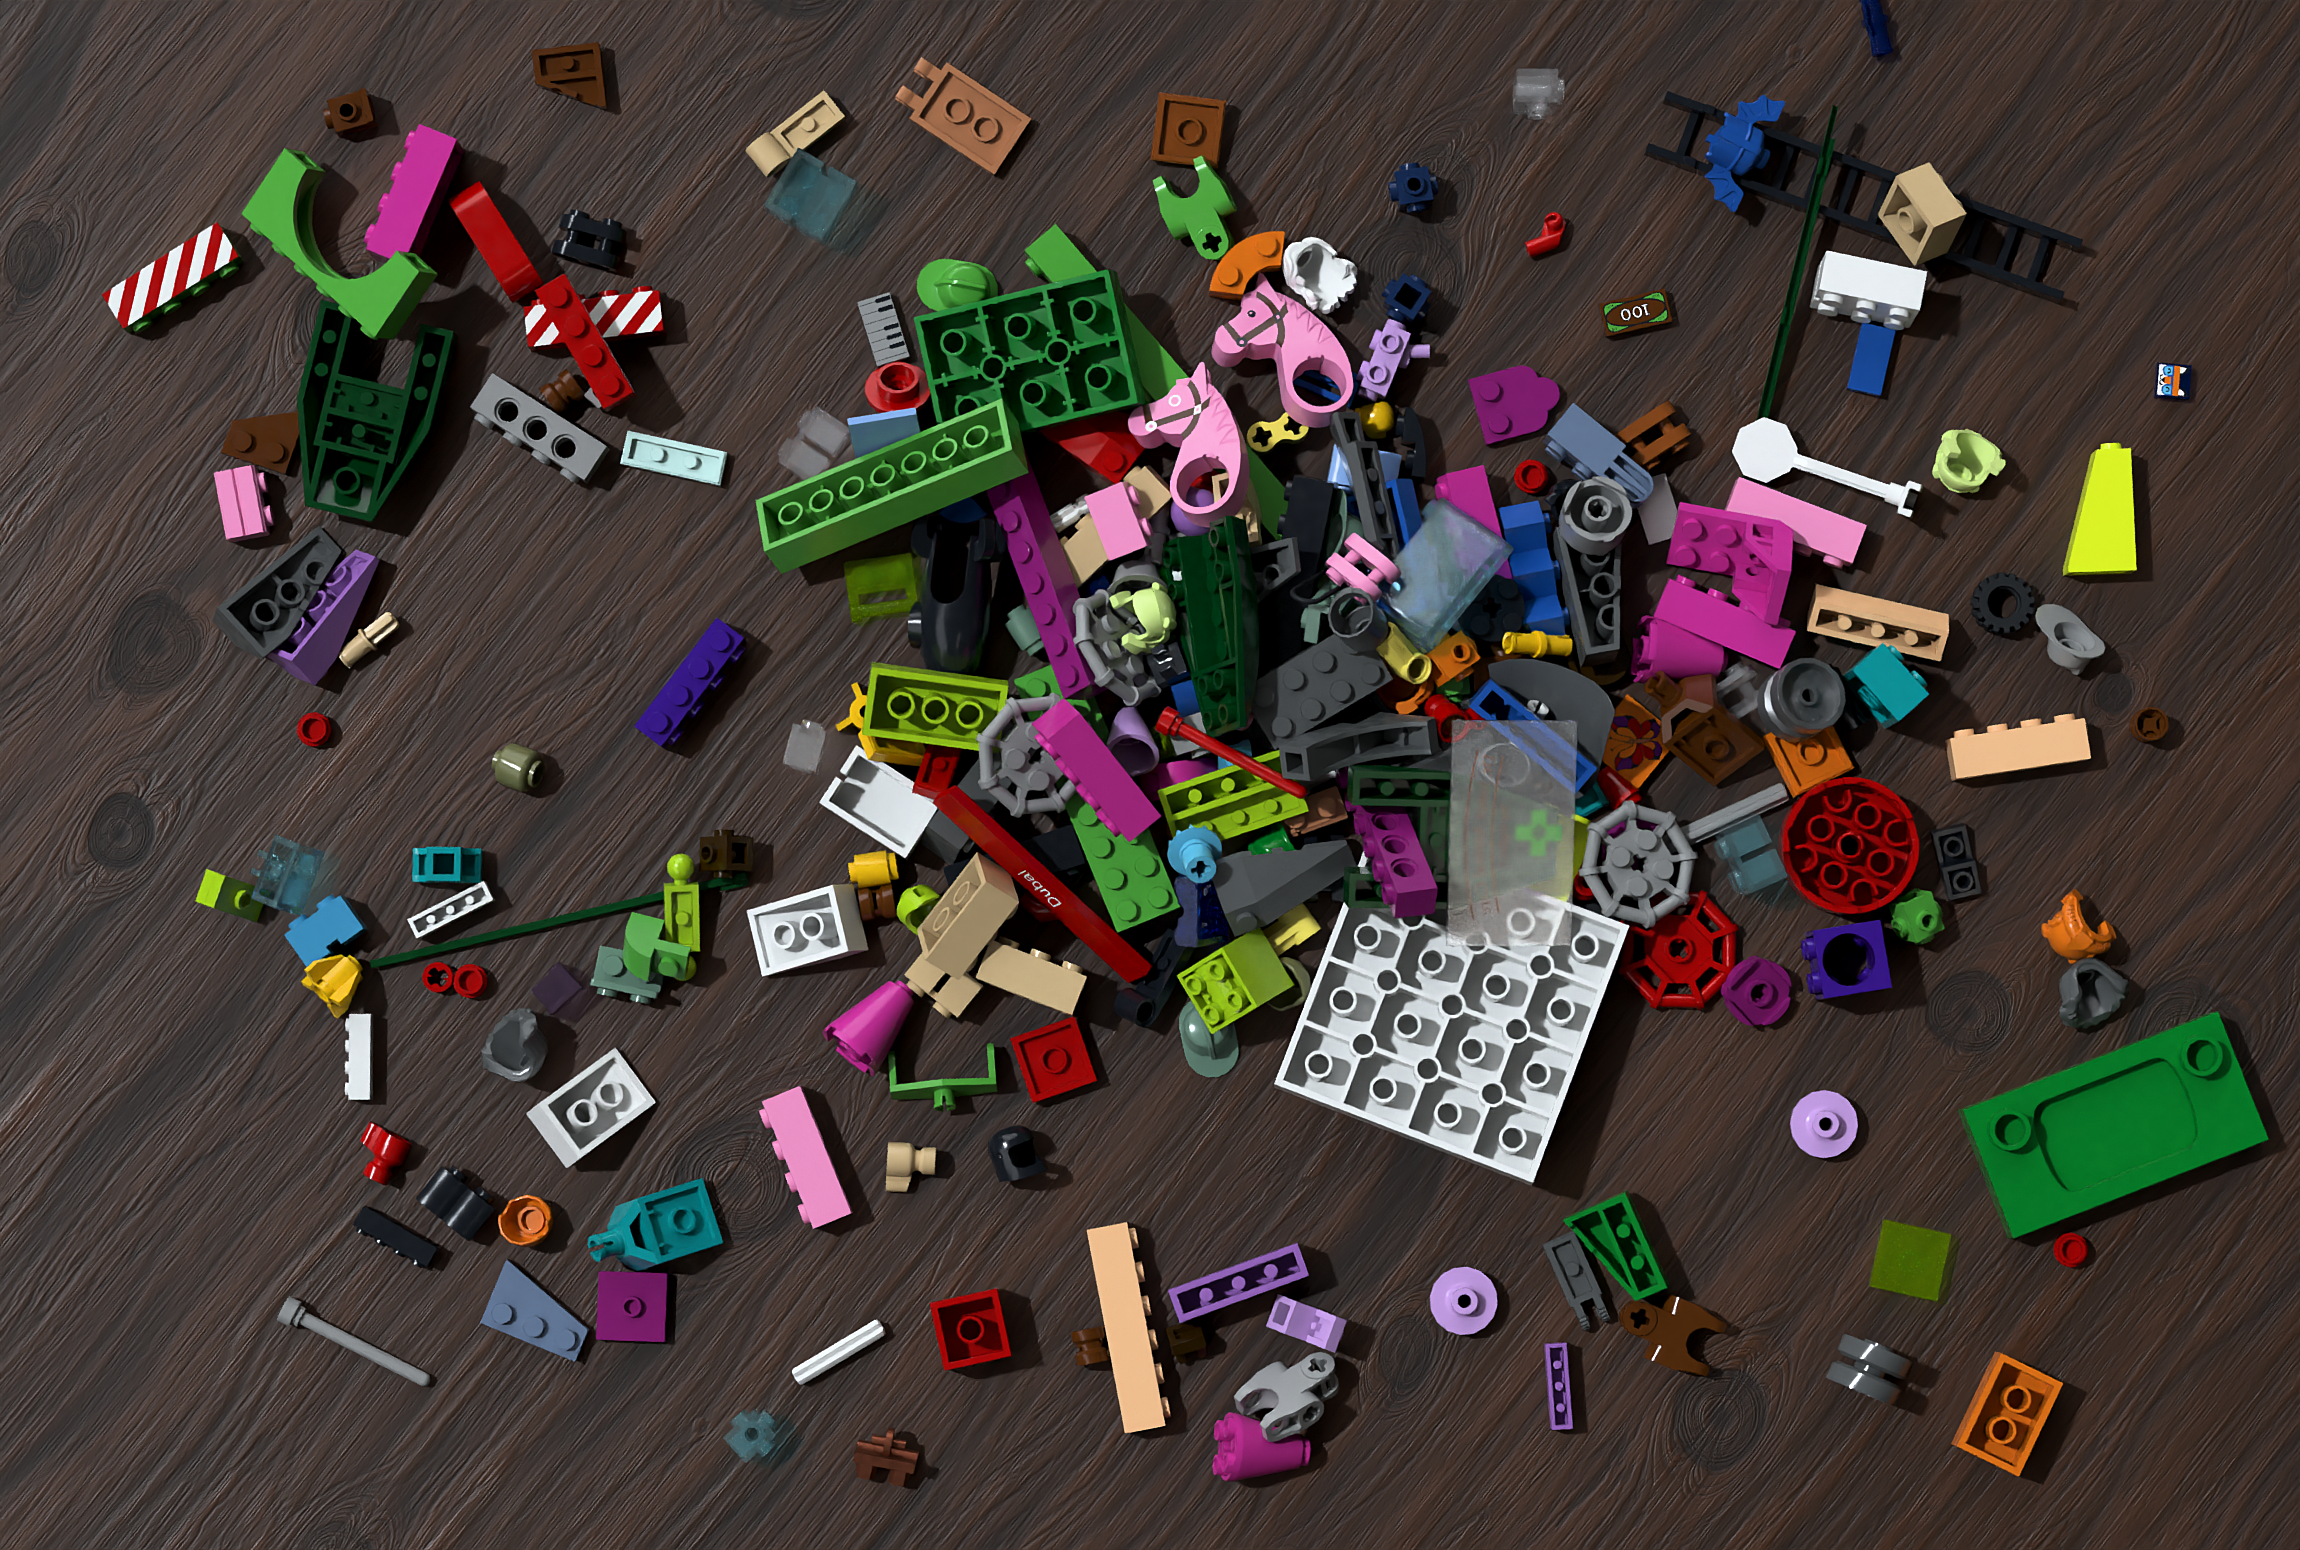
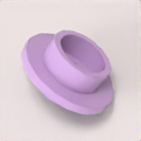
[1790,1090,1858,1158]
[1430,1267,1498,1335]

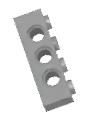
[470,373,609,484]

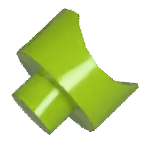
[897,884,942,935]

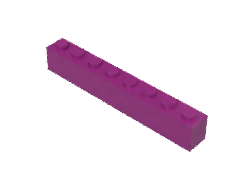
[986,446,1107,700]

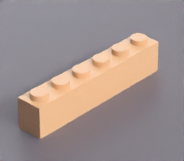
[1087,1222,1171,1433]

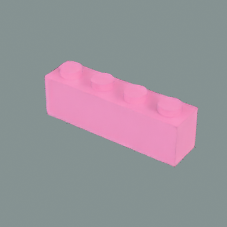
[1725,477,1867,569]
[759,1086,853,1229]

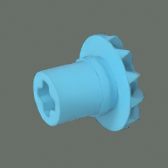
[1167,824,1222,883]

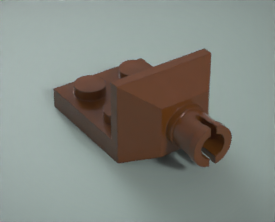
[1644,671,1764,787]

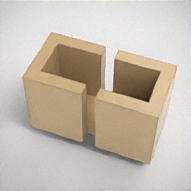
[904,952,984,1019]

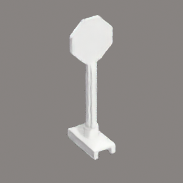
[1732,417,1923,518]

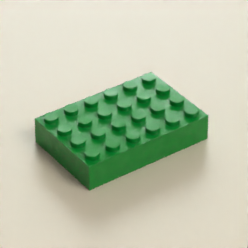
[914,269,1147,435]

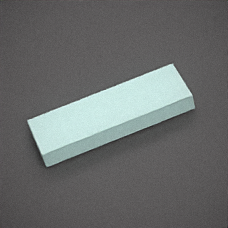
[620,431,728,486]

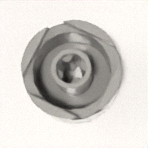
[1559,476,1632,556]

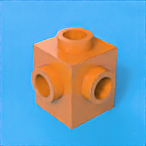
[1426,630,1481,687]

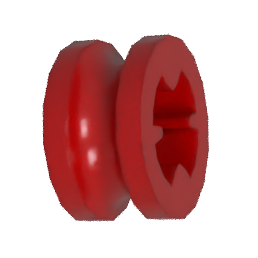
[422,962,453,992]

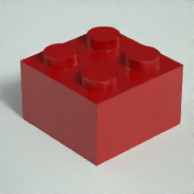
[930,1287,1012,1371]

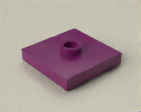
[596,1271,668,1342]

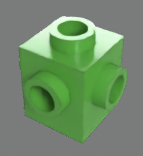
[1887,889,1945,945]

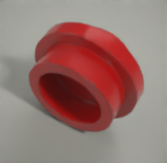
[1514,460,1548,494]
[297,712,332,747]
[453,964,488,998]
[2053,1233,2088,1267]

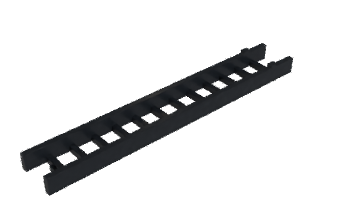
[1644,91,2083,303]

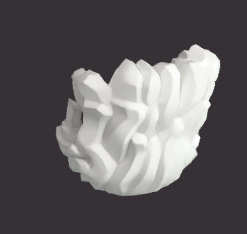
[1282,237,1357,314]

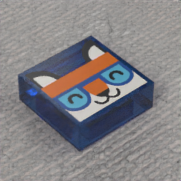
[2153,362,2192,400]

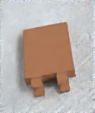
[895,57,1031,176]

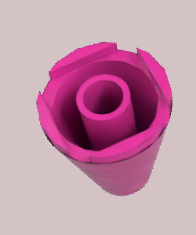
[1630,615,1728,684]
[822,980,914,1076]

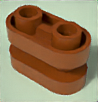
[1615,400,1691,472]

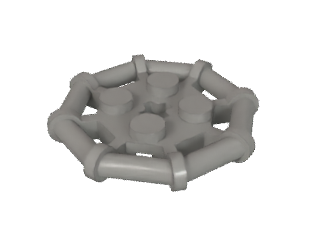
[1072,589,1162,707]
[976,693,1093,818]
[1579,800,1698,928]

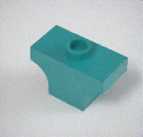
[412,847,483,883]

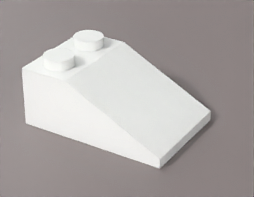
[747,884,868,977]
[526,1048,656,1168]

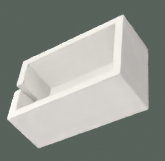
[1810,251,1927,330]
[819,745,939,860]

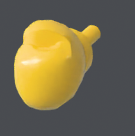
[1355,401,1395,439]

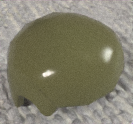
[1266,957,1312,1011]

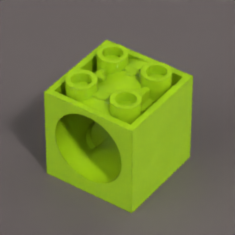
[1176,928,1294,1034]

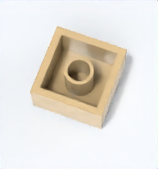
[1878,162,1967,266]

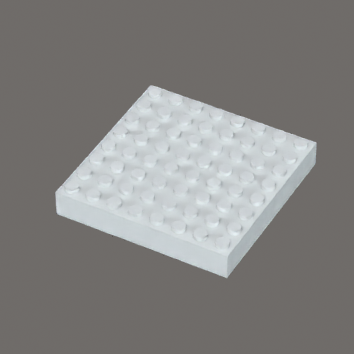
[1274,851,1629,1185]

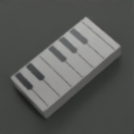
[857,292,910,368]

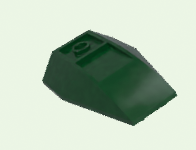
[1162,516,1260,738]

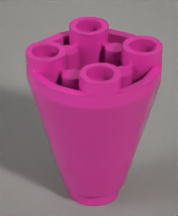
[1213,1412,1310,1482]

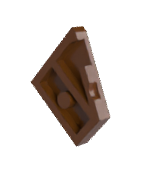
[532,42,607,109]
[221,411,300,475]

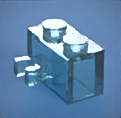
[250,834,325,916]

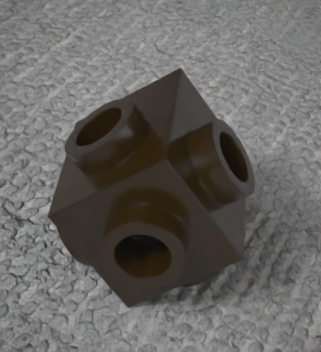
[699,830,753,878]

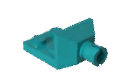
[588,1178,723,1272]

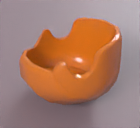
[498,1194,554,1247]

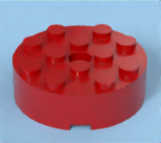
[1778,777,1919,915]

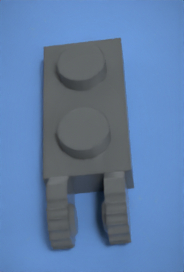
[1542,1231,1610,1331]

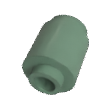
[1005,604,1045,657]

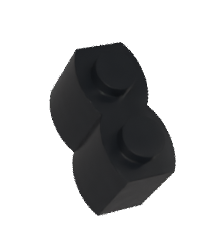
[416,1165,497,1241]

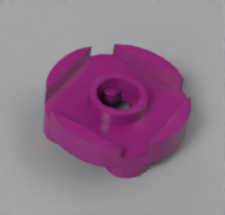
[1721,956,1791,1026]

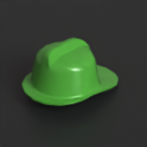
[917,259,998,311]

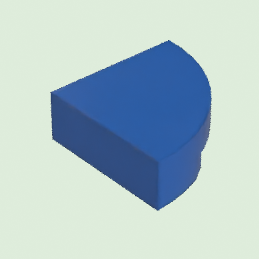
[939,497,987,524]

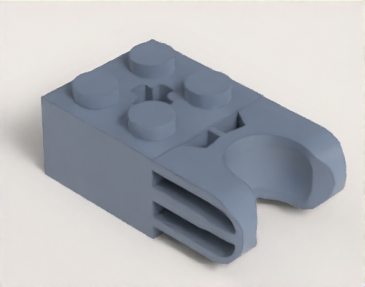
[1543,403,1654,509]

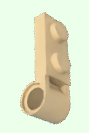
[745,90,846,178]

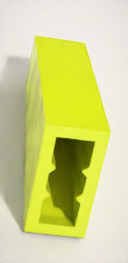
[2063,443,2137,576]

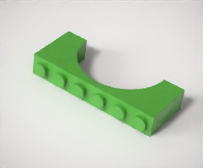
[241,148,438,340]

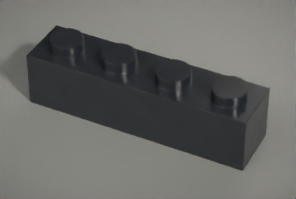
[352,1206,440,1268]

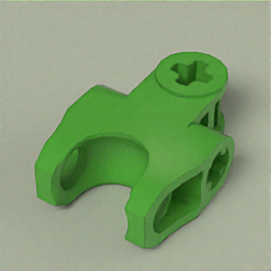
[1153,155,1237,260]

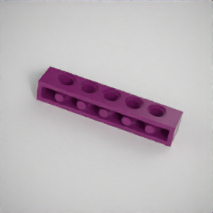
[1336,758,1438,919]

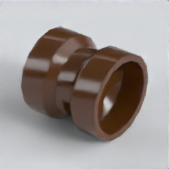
[539,369,585,416]
[2129,707,2169,743]
[858,884,897,922]
[1070,1326,1110,1366]

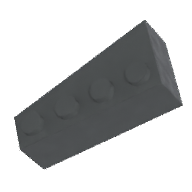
[1551,527,1622,668]
[920,723,1039,865]

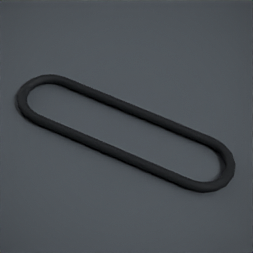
[1290,564,1365,605]

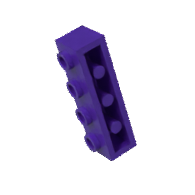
[634,618,746,749]

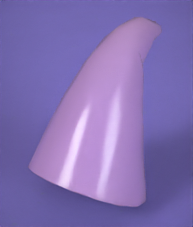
[1106,705,1160,777]

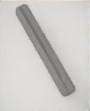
[1662,783,1789,854]

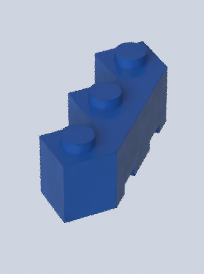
[1498,501,1570,636]

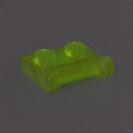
[843,553,918,623]

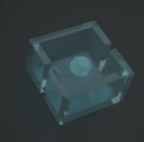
[763,148,859,246]
[1713,814,1788,896]

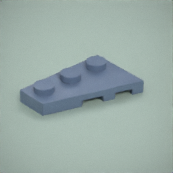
[480,1259,589,1362]

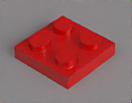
[1010,1016,1097,1103]

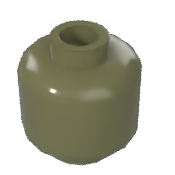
[492,743,545,792]

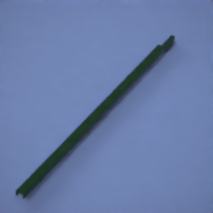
[1742,105,1838,482]
[370,872,749,968]

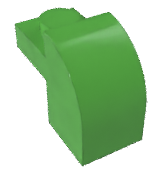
[622,912,691,981]

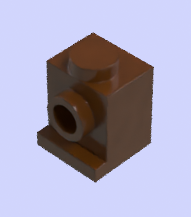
[323,88,378,137]

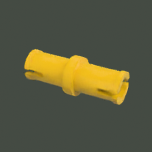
[1502,631,1572,658]

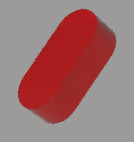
[448,181,544,303]

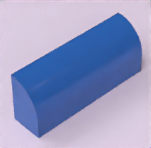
[1469,678,1597,794]

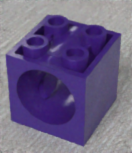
[1801,920,1892,1000]

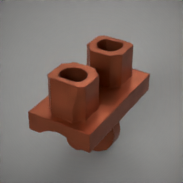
[853,1427,919,1487]

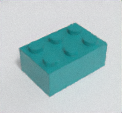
[1840,643,1929,729]

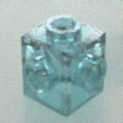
[723,1408,778,1463]

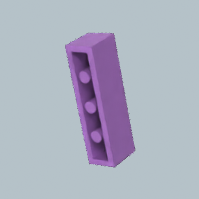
[1168,1243,1309,1323]

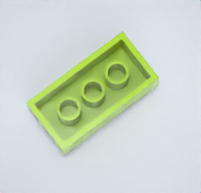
[862,662,1008,754]

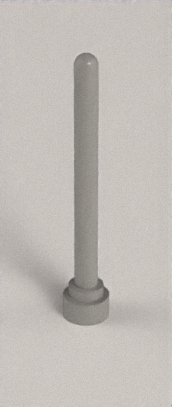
[277,1296,431,1386]

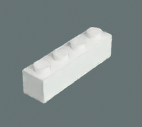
[407,881,495,939]
[345,1014,373,1100]

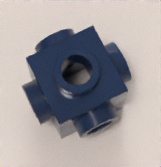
[1388,163,1438,214]
[1381,273,1432,325]

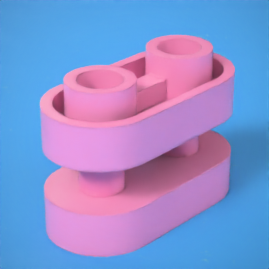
[1325,533,1402,605]

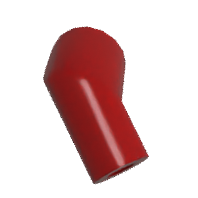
[1525,212,1566,258]

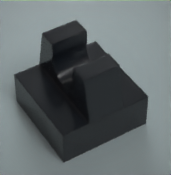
[1146,641,1191,689]

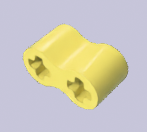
[1246,412,1309,456]

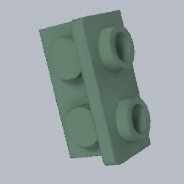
[590,946,665,1004]

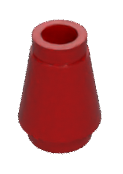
[1596,766,1643,811]

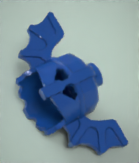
[1705,95,1785,212]

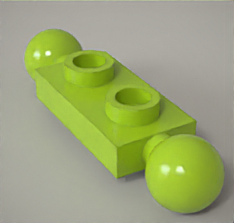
[664,854,700,981]

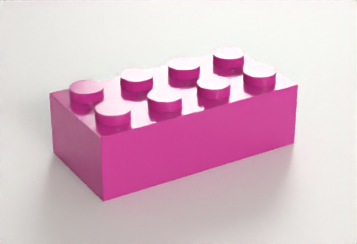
[364,124,464,263]
[1032,698,1161,842]

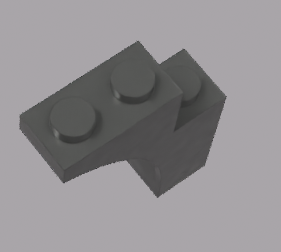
[1279,712,1439,781]

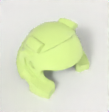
[1932,429,2006,493]
[1109,582,1177,655]

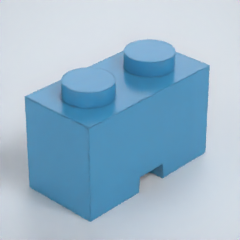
[284,894,368,967]

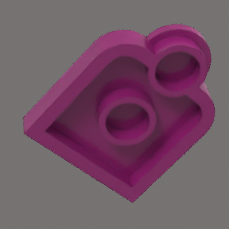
[1467,365,1560,446]

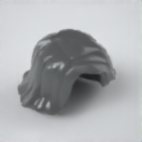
[2059,957,2129,1029]
[481,1008,549,1083]

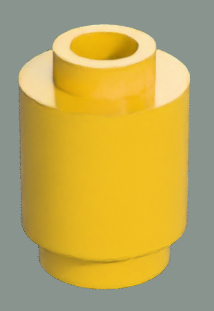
[848,850,899,889]

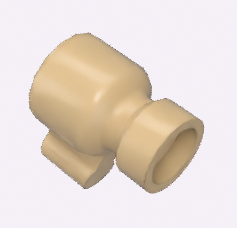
[886,1142,936,1192]

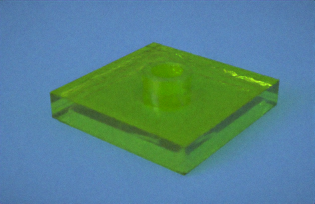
[1868,1219,1951,1301]

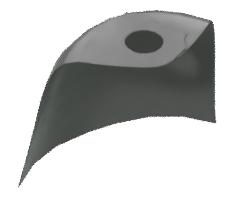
[1488,659,1615,803]

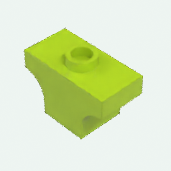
[195,869,268,922]

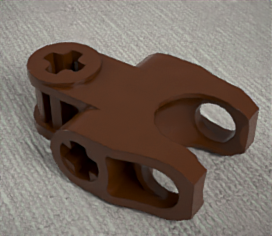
[1619,1293,1728,1377]

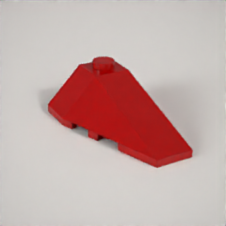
[1036,411,1147,486]

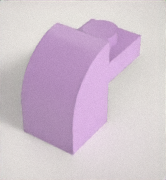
[1266,1294,1347,1353]

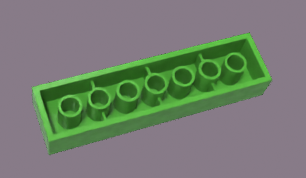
[756,398,1029,574]
[1014,665,1181,934]

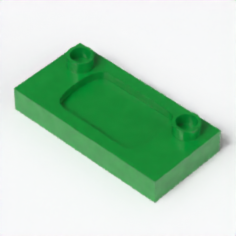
[1957,1011,2269,1239]

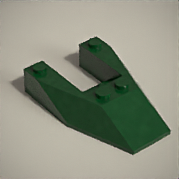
[297,300,458,522]
[1343,765,1558,909]

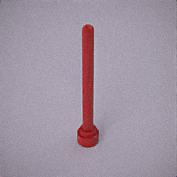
[1155,706,1307,799]

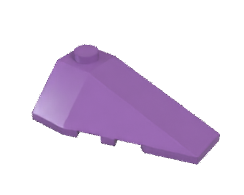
[267,550,379,685]

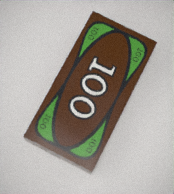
[1598,288,1672,338]

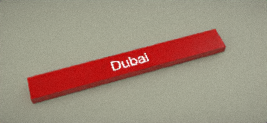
[932,785,1152,983]

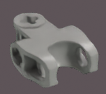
[1234,1352,1339,1442]

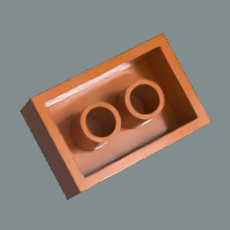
[1951,1352,2063,1477]

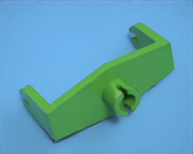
[888,1043,997,1112]

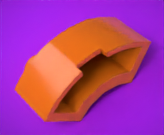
[1209,231,1285,300]

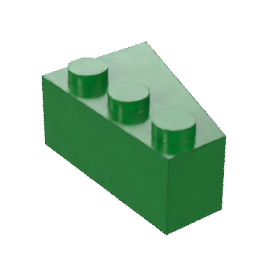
[1563,1190,1669,1301]

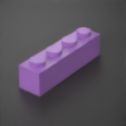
[1544,1342,1573,1430]

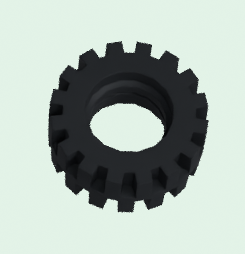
[1970,572,2035,635]

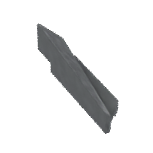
[1329,412,1404,570]

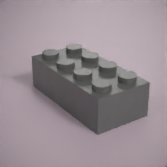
[1250,628,1393,750]

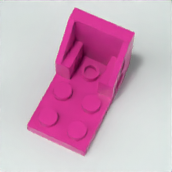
[1666,502,1794,625]

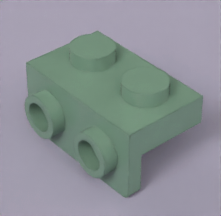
[1301,579,1355,644]

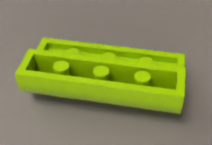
[1157,749,1309,841]

